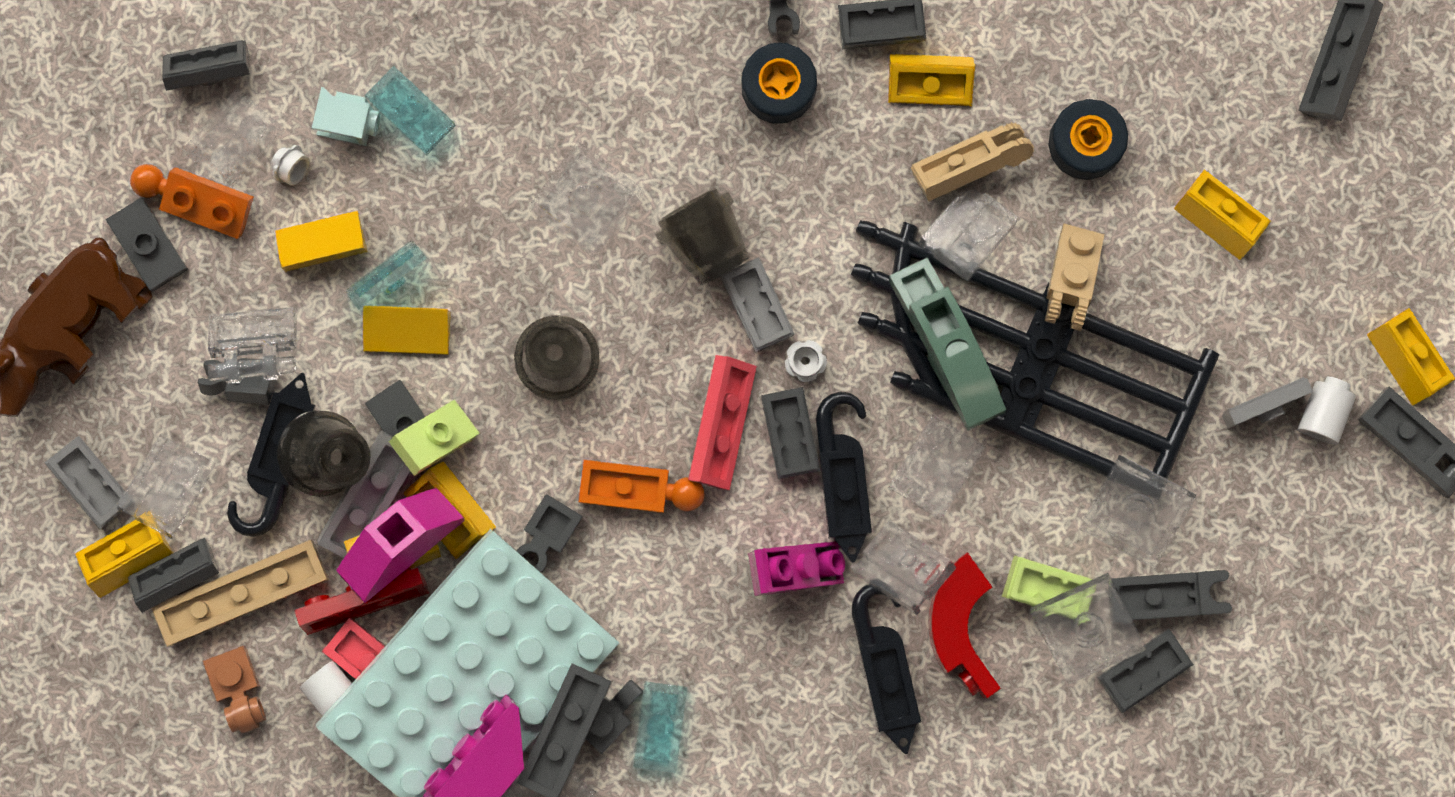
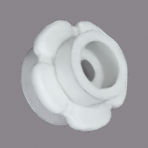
[271,145,310,186]
[785,340,827,382]

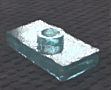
[364,66,456,156]
[346,241,426,310]
[633,681,688,773]

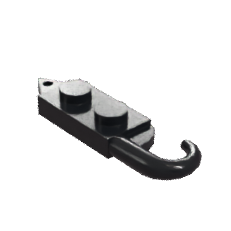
[227,373,316,537]
[816,391,872,563]
[852,583,921,754]

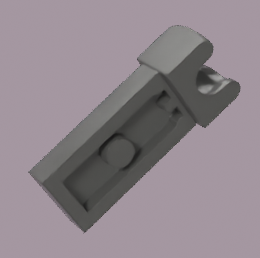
[1107,570,1232,622]

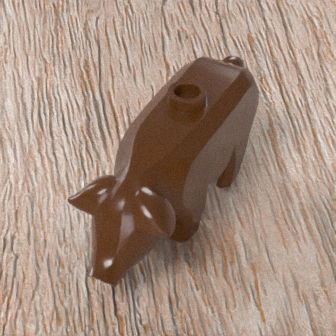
[0,237,153,417]

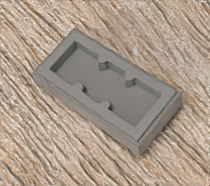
[720,257,794,353]
[1222,377,1313,428]
[45,436,134,529]

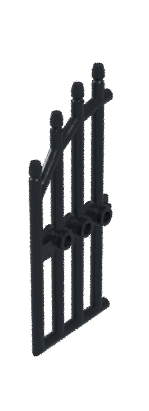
[851,220,1220,499]

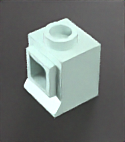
[312,87,380,146]

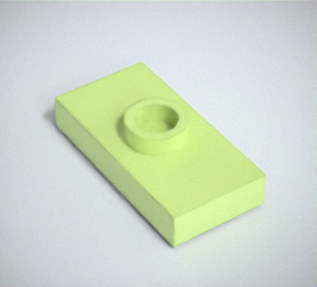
[389,400,480,476]
[1002,556,1097,622]

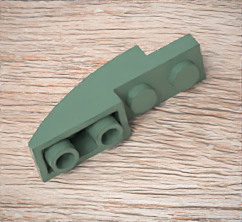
[889,258,1006,431]

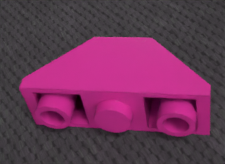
[336,488,465,603]
[748,541,845,596]
[423,694,524,797]

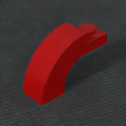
[928,552,1001,699]

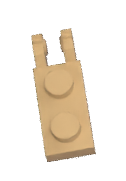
[911,122,1034,201]
[1045,224,1105,331]

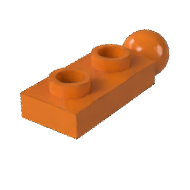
[130,164,254,239]
[578,460,705,513]

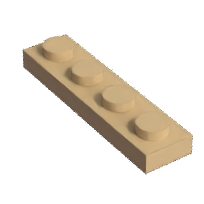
[151,540,329,647]

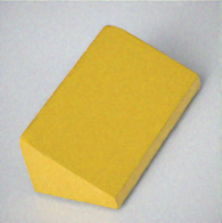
[888,54,975,106]
[1174,169,1271,260]
[275,211,368,272]
[363,306,451,355]
[1367,308,1455,405]
[403,462,496,559]
[75,512,173,598]

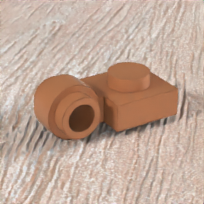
[203,646,266,734]

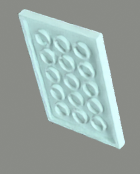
[315,528,619,797]

